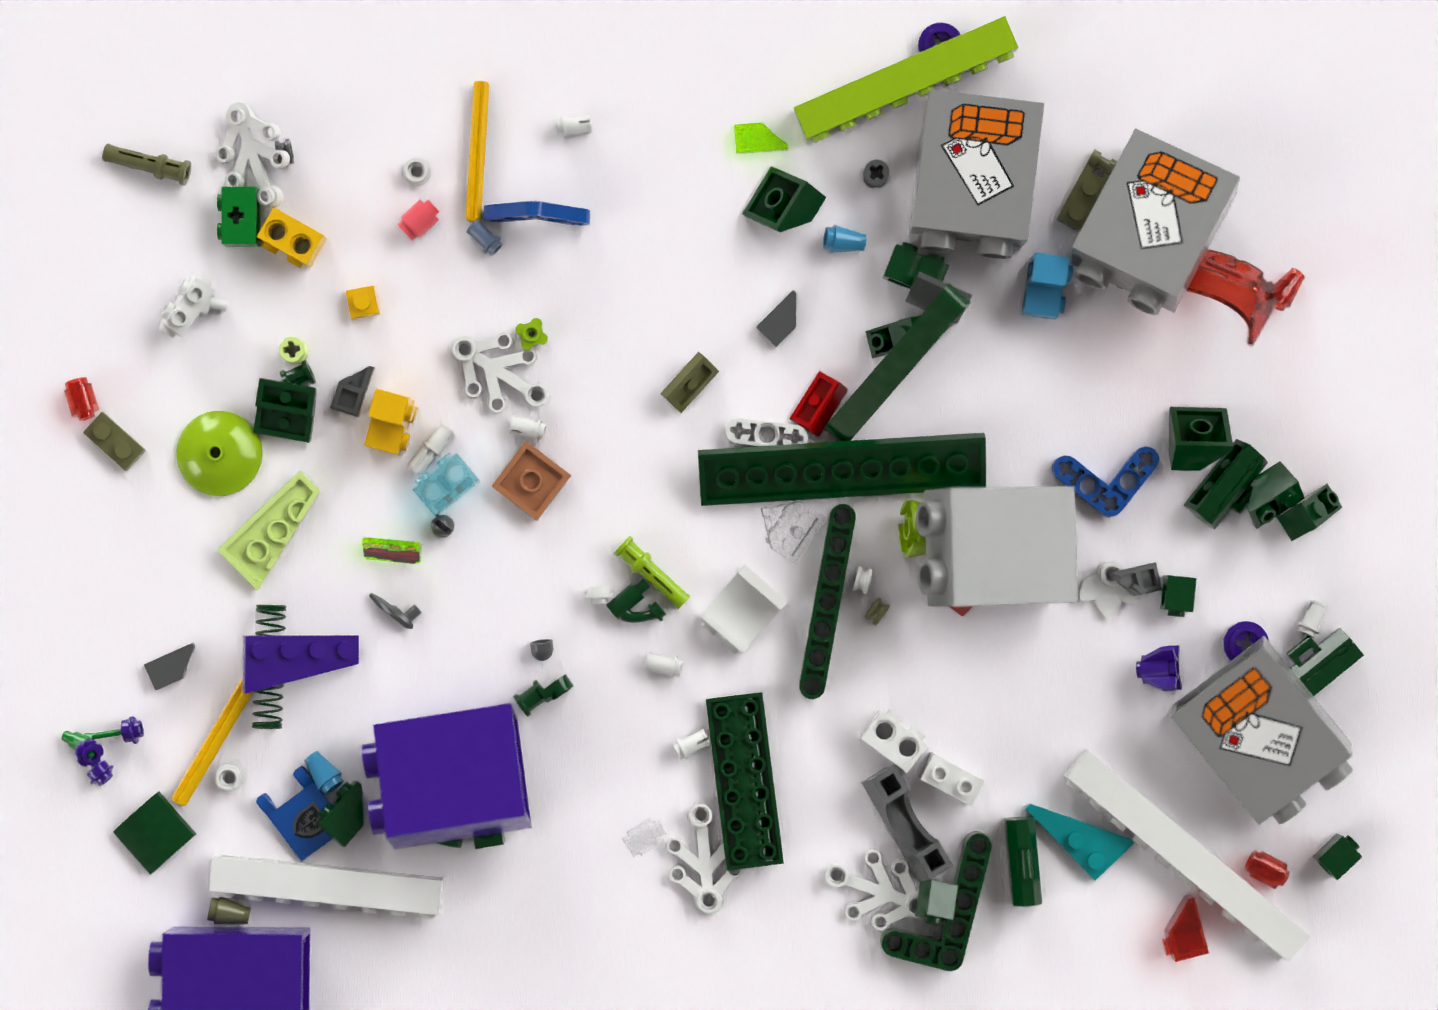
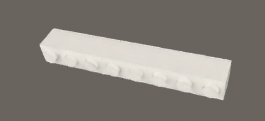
[209,854,445,919]

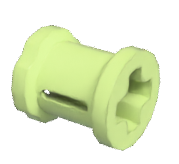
[279,336,309,364]

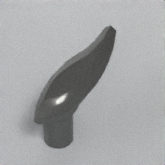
[369,593,422,629]

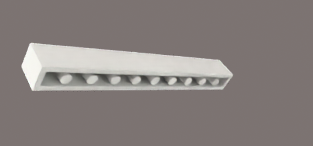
[1064,749,1310,962]

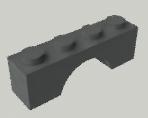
[861,765,953,882]

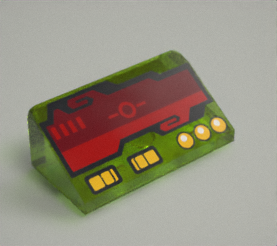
[362,537,423,564]

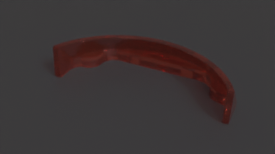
[1116,249,1276,347]

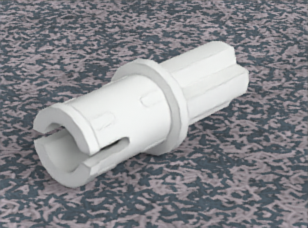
[408,422,456,475]

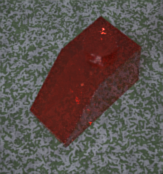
[1162,894,1209,962]

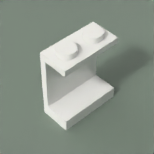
[700,564,788,654]

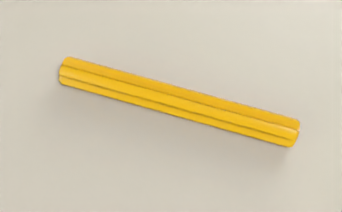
[465,81,489,222]
[172,678,253,806]

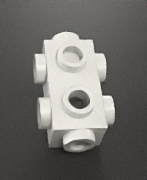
[159,272,228,338]

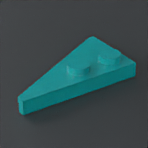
[1025,803,1135,881]

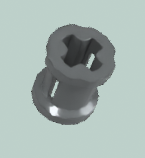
[863,159,890,189]

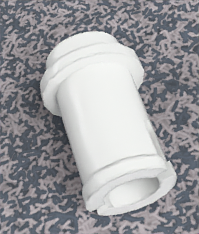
[556,115,592,138]
[509,415,547,442]
[1298,599,1328,638]
[645,652,683,678]
[672,729,711,760]

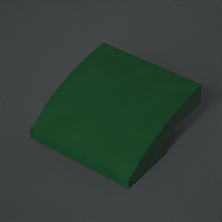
[253,377,317,443]
[113,791,196,875]

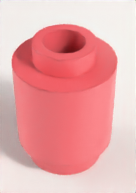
[397,199,439,241]

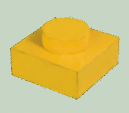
[346,285,380,320]

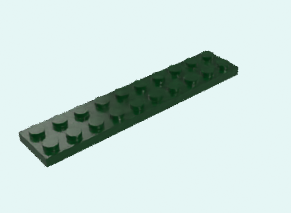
[698,433,986,506]

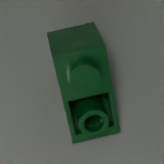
[865,316,920,359]
[1247,461,1305,529]
[1276,483,1342,541]
[316,781,364,847]

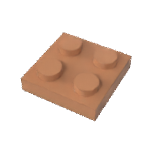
[491,441,572,521]

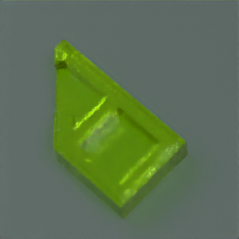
[734,122,789,154]

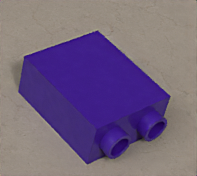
[362,703,532,849]
[148,927,311,1010]

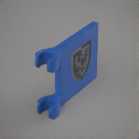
[256,766,332,862]

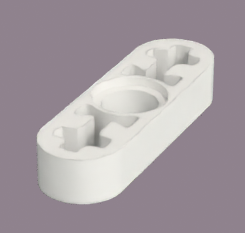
[726,418,808,446]

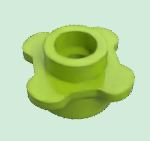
[515,318,548,350]

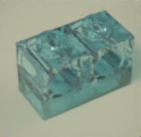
[412,453,481,516]

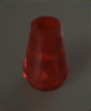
[1265,268,1305,311]

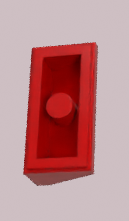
[789,371,848,437]

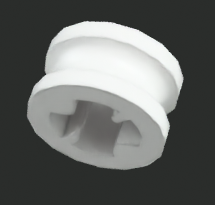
[852,566,873,594]

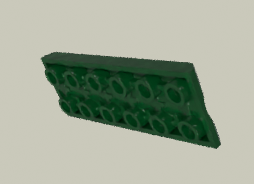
[706,692,784,871]

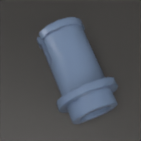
[466,220,503,256]

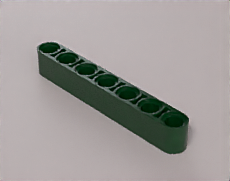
[824,283,971,441]
[799,504,856,699]

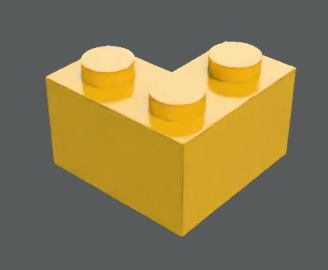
[364,388,418,456]

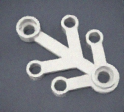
[215,102,290,208]
[450,332,548,413]
[666,803,743,915]
[825,849,923,931]

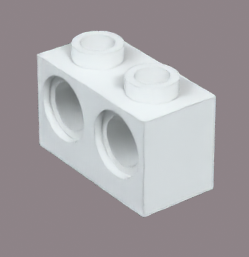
[860,709,928,773]
[918,752,985,807]

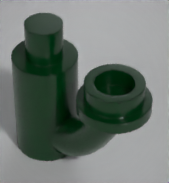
[606,579,667,623]

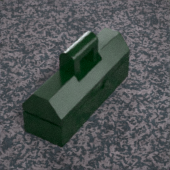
[1183,439,1268,530]
[1286,628,1364,696]
[1004,816,1042,907]

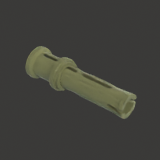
[102,143,192,186]

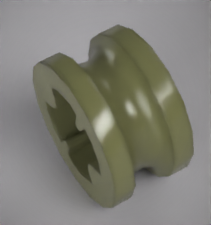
[864,597,890,626]

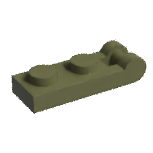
[1056,149,1117,233]

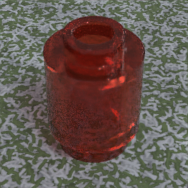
[64,377,100,421]
[1244,850,1290,889]

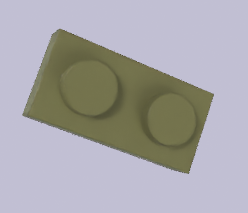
[660,351,719,413]
[83,412,146,471]

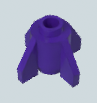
[1136,645,1182,691]

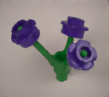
[61,716,144,786]

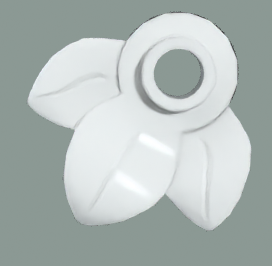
[1080,561,1137,618]

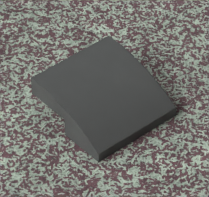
[905,272,972,324]

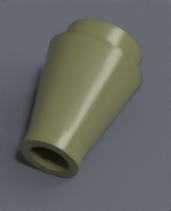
[207,897,251,924]

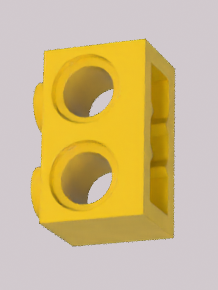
[257,207,327,269]

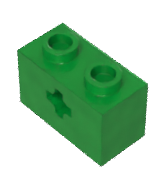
[217,187,261,247]

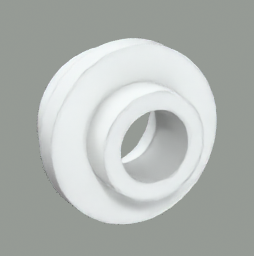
[402,157,431,186]
[585,586,614,604]
[215,764,244,793]

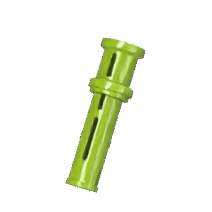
[613,536,690,609]

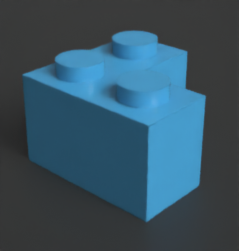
[1021,253,1074,320]

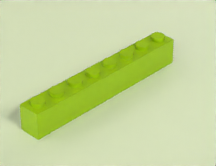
[793,16,1019,143]

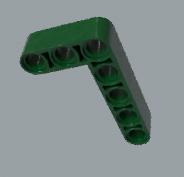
[880,831,992,971]

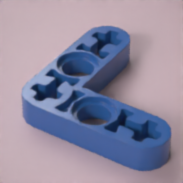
[483,201,590,226]
[1052,446,1159,517]

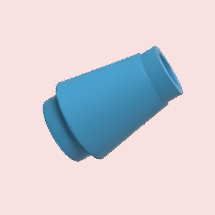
[823,225,866,253]
[304,751,344,795]

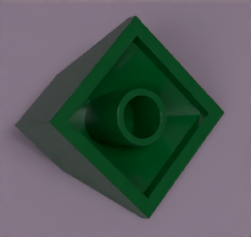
[742,166,827,233]
[1168,407,1233,471]

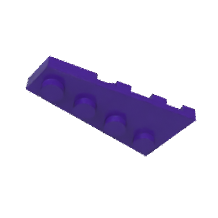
[242,635,359,694]

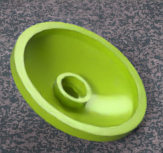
[176,411,263,496]

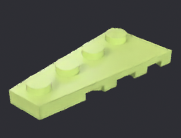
[217,470,320,591]

